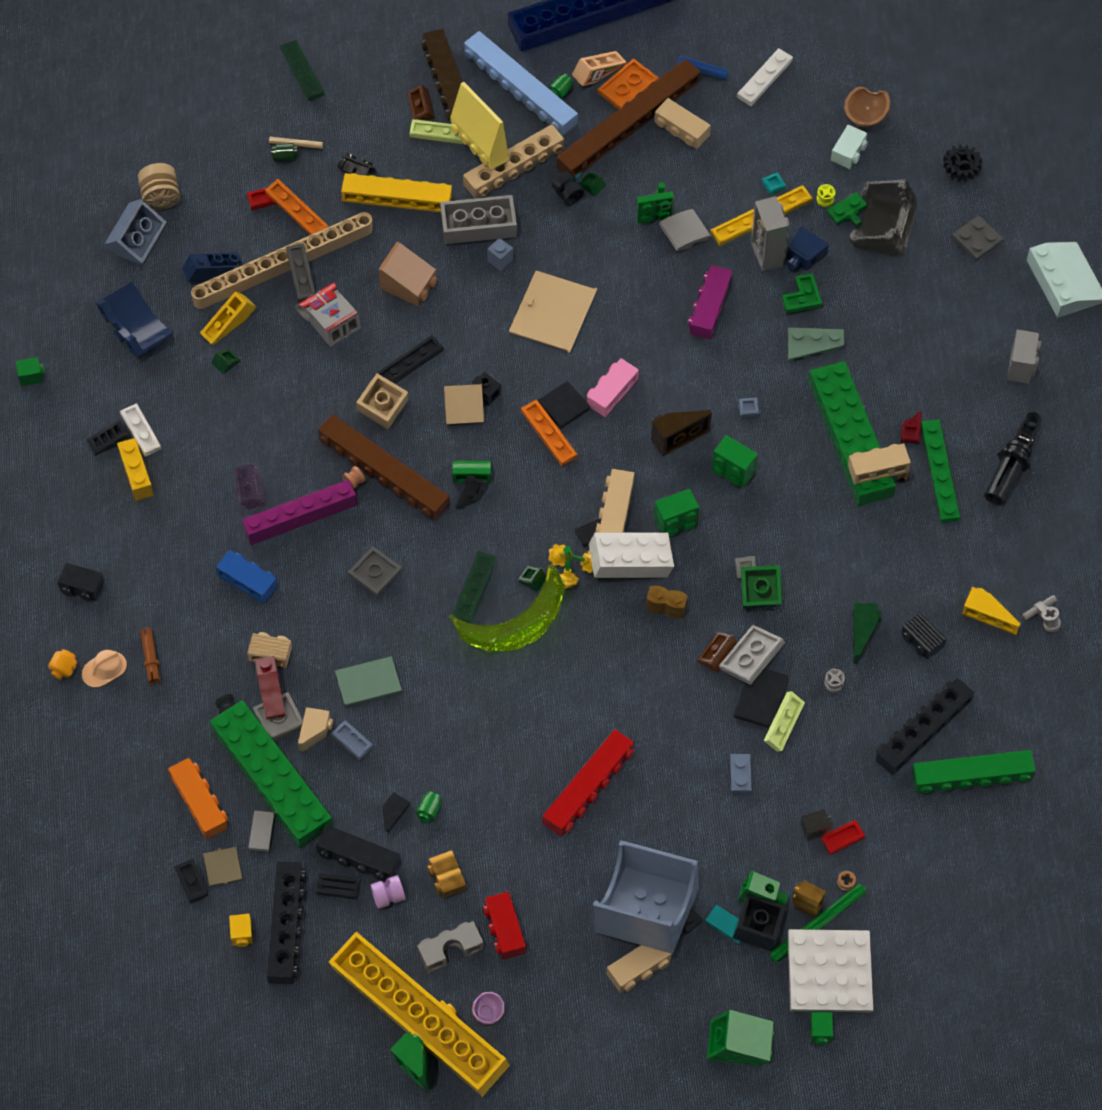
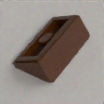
[407,84,435,120]
[697,631,737,672]

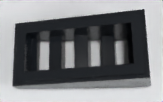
[87,420,129,455]

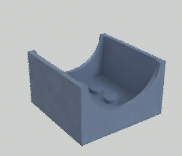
[593,840,699,954]

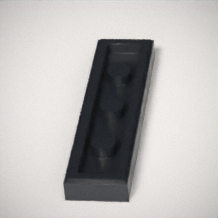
[374,335,444,384]

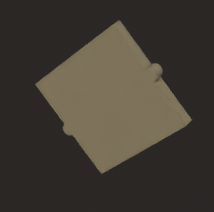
[203,847,242,887]

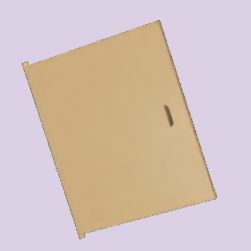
[509,271,597,353]

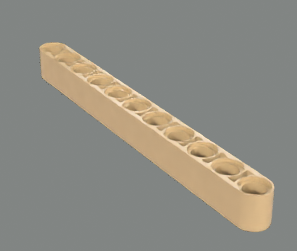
[191,212,373,309]

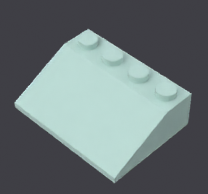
[1027,242,1102,318]

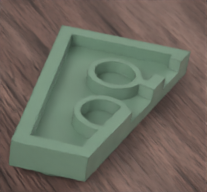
[788,328,844,363]

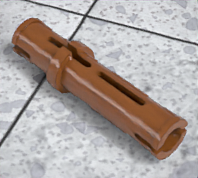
[140,628,161,685]

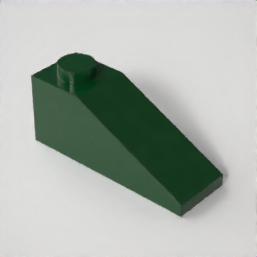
[852,603,881,664]

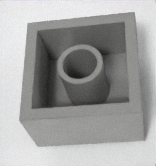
[1007,330,1041,384]

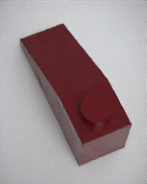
[255,656,286,720]

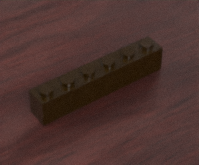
[420,28,462,124]

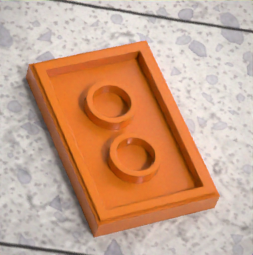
[597,58,659,110]

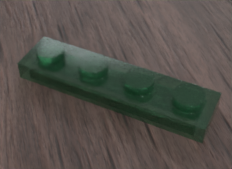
[280,40,325,102]
[452,551,496,624]

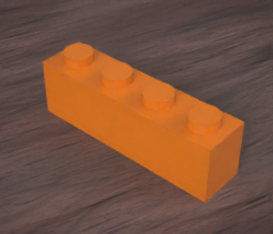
[168,758,229,840]

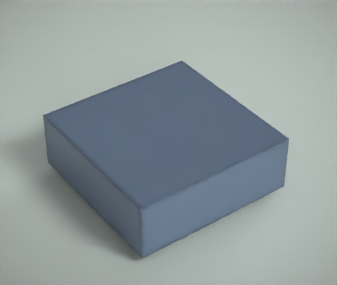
[738,398,759,418]

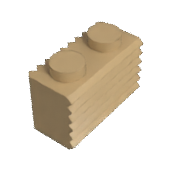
[247,632,292,668]

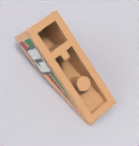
[572,51,627,86]

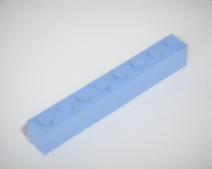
[464,31,578,136]

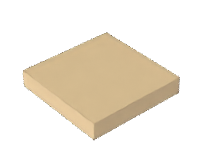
[444,384,484,424]

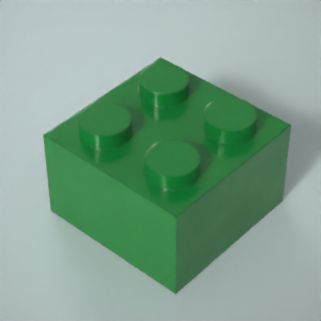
[712,435,758,488]
[654,489,699,537]
[741,565,782,606]

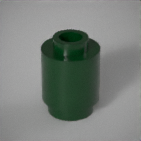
[272,143,299,162]

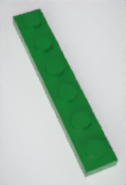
[921,419,960,523]

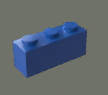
[216,550,277,604]

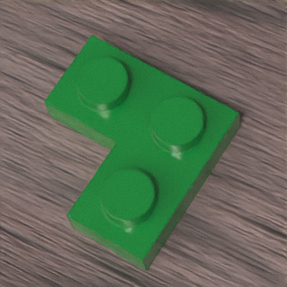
[782,273,822,314]

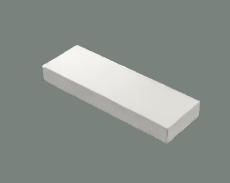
[120,403,161,457]

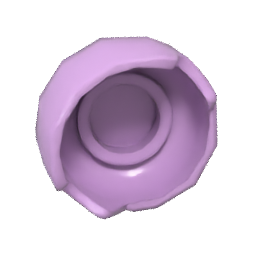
[472,992,504,1025]

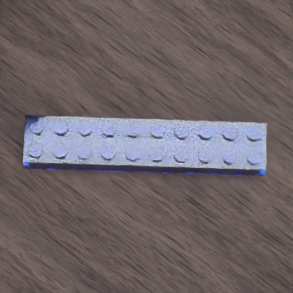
[508,0,674,52]

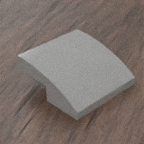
[659,209,711,251]

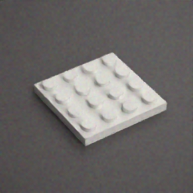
[787,929,873,1013]

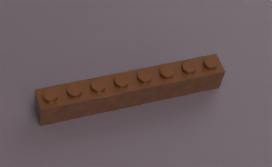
[318,414,450,521]

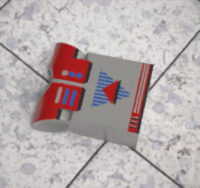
[295,282,361,347]

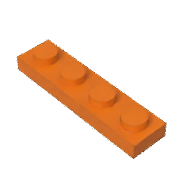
[265,179,328,235]
[521,399,577,467]

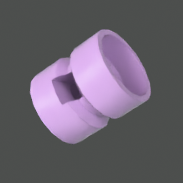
[370,875,406,909]

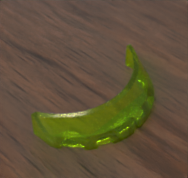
[448,564,565,652]

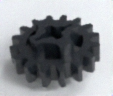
[943,144,982,181]

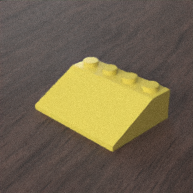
[450,82,509,170]

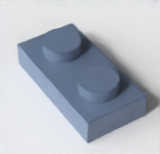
[730,754,751,794]

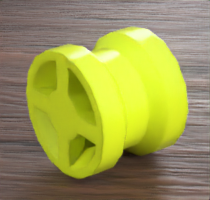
[816,184,835,207]

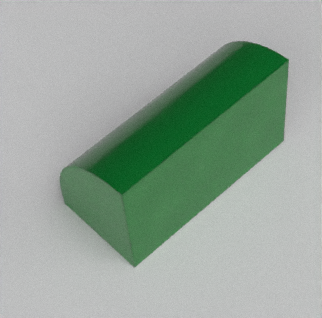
[452,461,491,483]

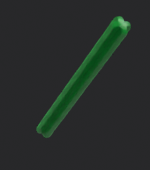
[769,884,866,963]

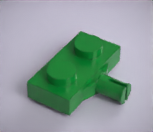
[827,192,867,227]

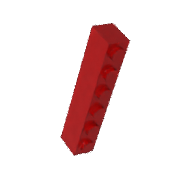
[542,729,634,837]

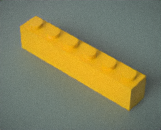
[341,173,452,212]

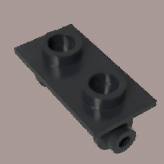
[338,153,377,176]

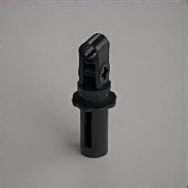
[984,412,1042,506]

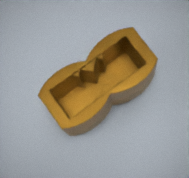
[646,586,688,619]
[427,850,466,898]
[792,880,826,918]

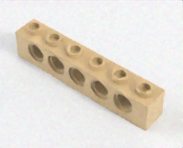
[463,124,564,199]

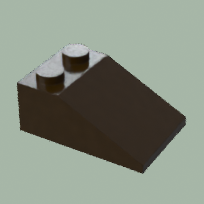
[651,410,712,456]

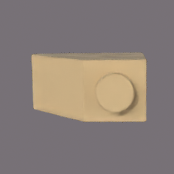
[298,707,333,752]

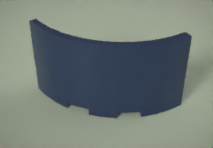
[95,282,174,356]

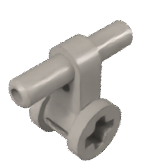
[1022,595,1061,632]

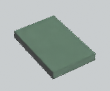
[335,656,402,708]

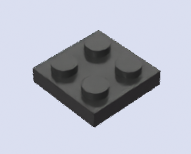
[952,215,1004,262]
[348,546,402,597]

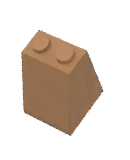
[379,242,438,306]

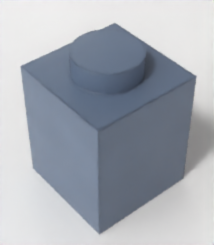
[487,238,513,271]

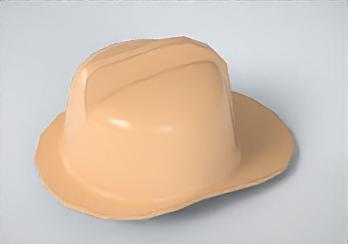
[82,650,127,687]

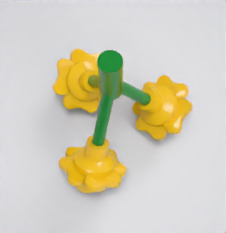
[548,544,593,589]

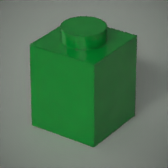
[16,357,45,386]
[810,1012,833,1045]

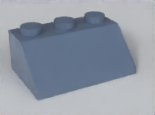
[104,199,167,264]

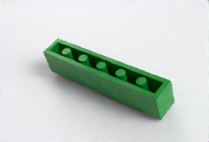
[911,750,1036,794]

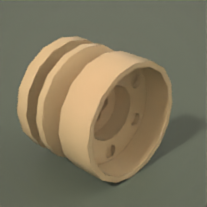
[138,163,180,210]

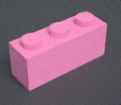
[587,358,639,417]

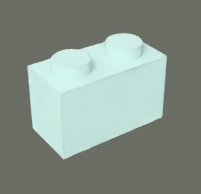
[831,125,868,169]

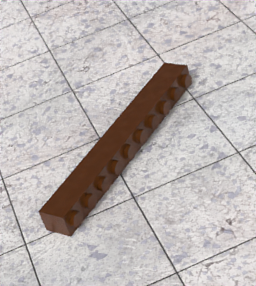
[557,59,701,178]

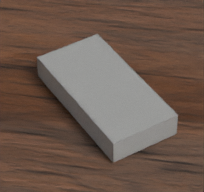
[248,811,275,852]

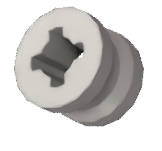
[824,669,845,693]

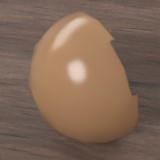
[844,86,890,128]

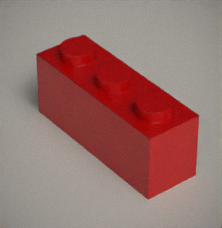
[482,891,526,960]

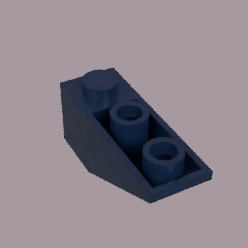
[182,252,243,282]

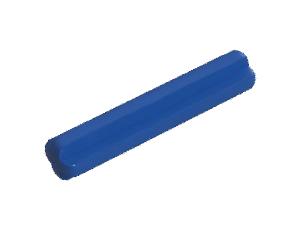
[677,56,728,80]

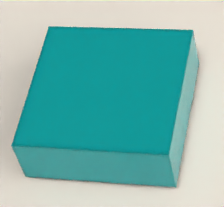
[762,172,786,195]

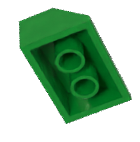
[390,1031,430,1092]

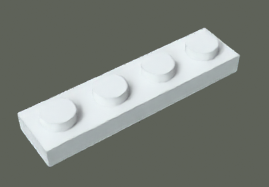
[737,48,793,106]

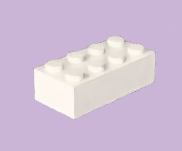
[589,533,674,578]

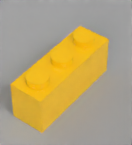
[117,438,154,501]

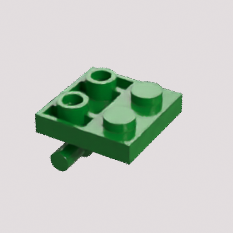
[636,182,674,224]

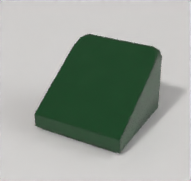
[579,173,606,196]
[212,349,240,374]
[518,566,547,591]

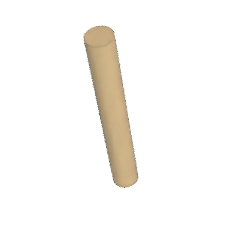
[269,137,323,149]

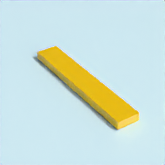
[710,185,812,246]

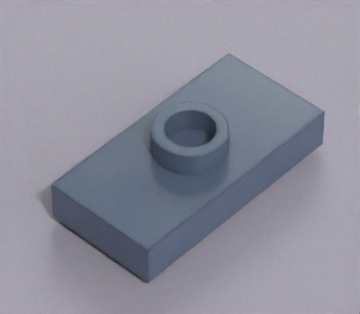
[331,720,373,761]

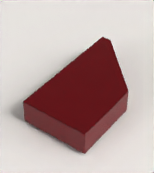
[900,411,922,444]

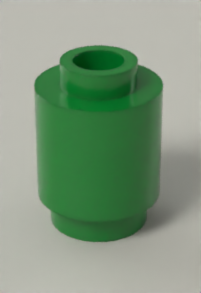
[548,74,573,99]
[416,792,442,823]

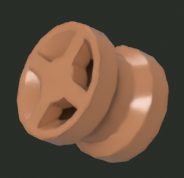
[342,466,366,490]

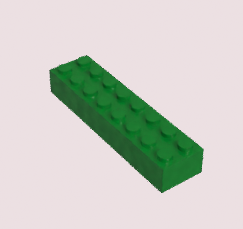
[808,361,896,506]
[210,700,333,849]

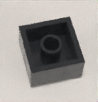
[732,893,786,951]

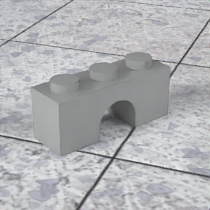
[417,921,484,973]

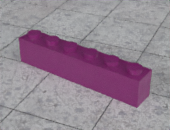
[242,480,357,546]

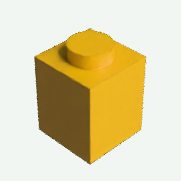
[229,914,253,947]

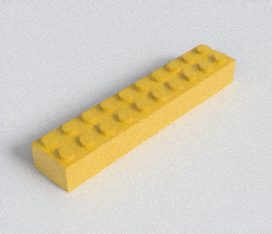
[329,932,510,1097]

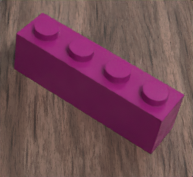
[687,265,732,340]

